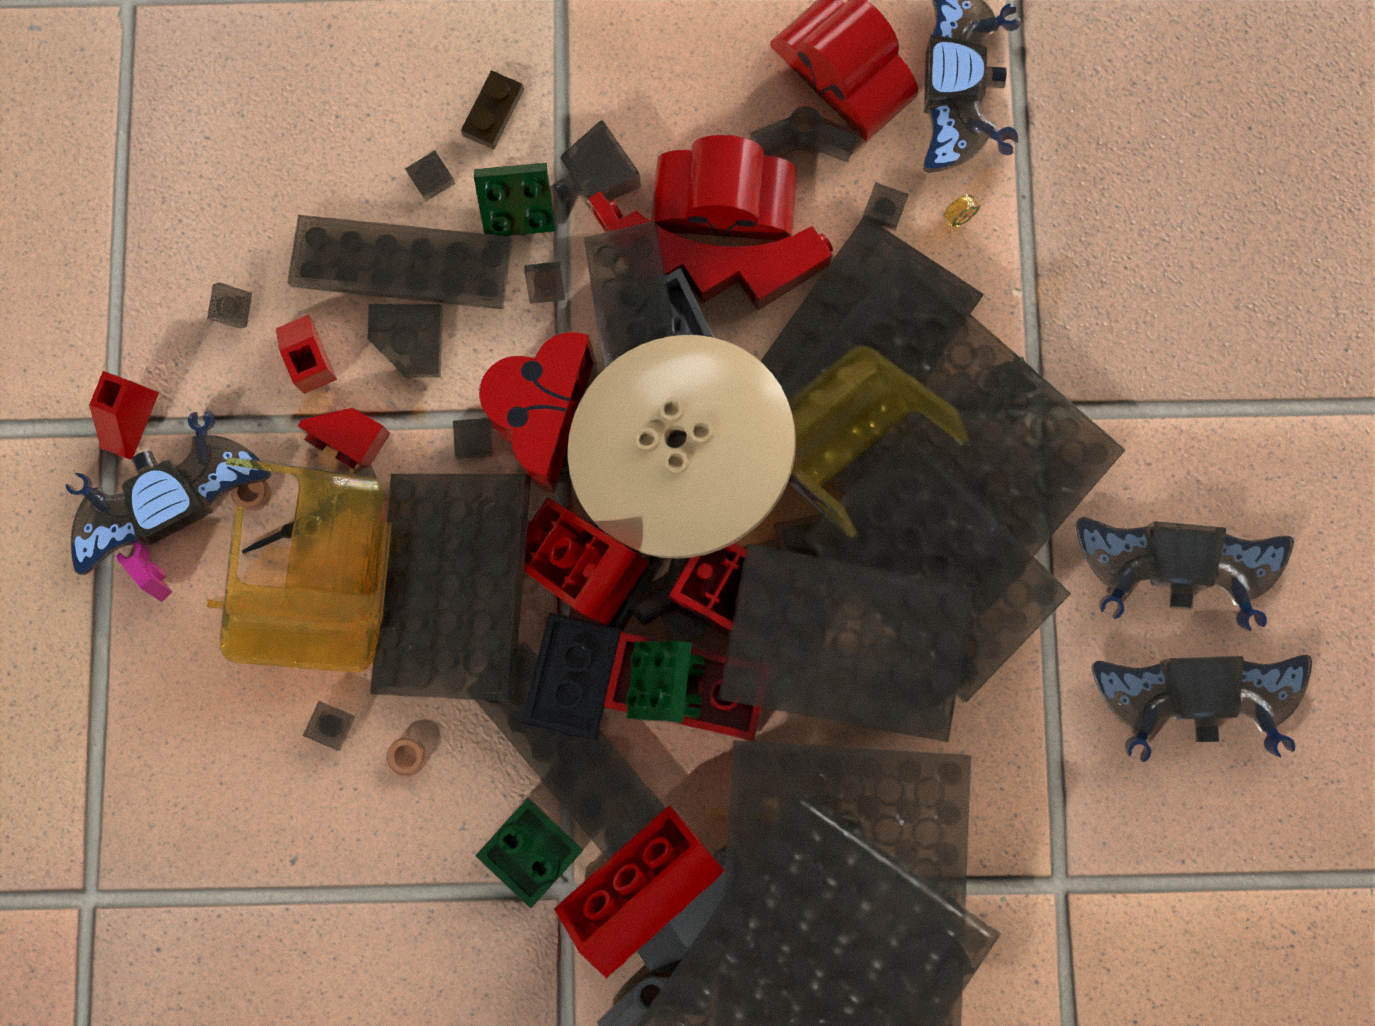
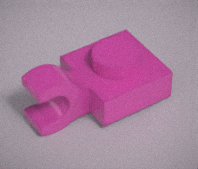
[116,540,173,602]

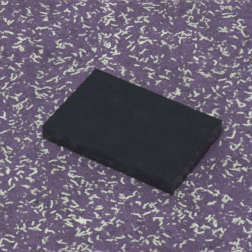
[522,612,623,741]

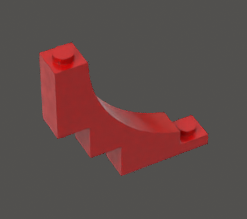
[588,191,833,310]

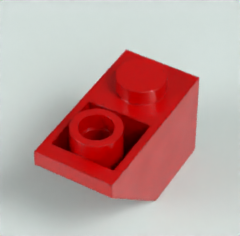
[276,314,338,394]
[89,371,159,460]
[298,407,391,470]

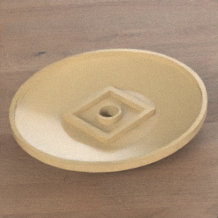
[568,335,796,559]

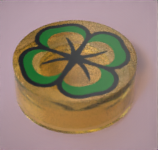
[943,194,981,228]

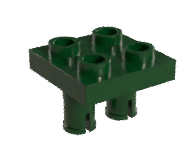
[474,162,556,238]
[626,641,706,723]
[475,798,584,909]

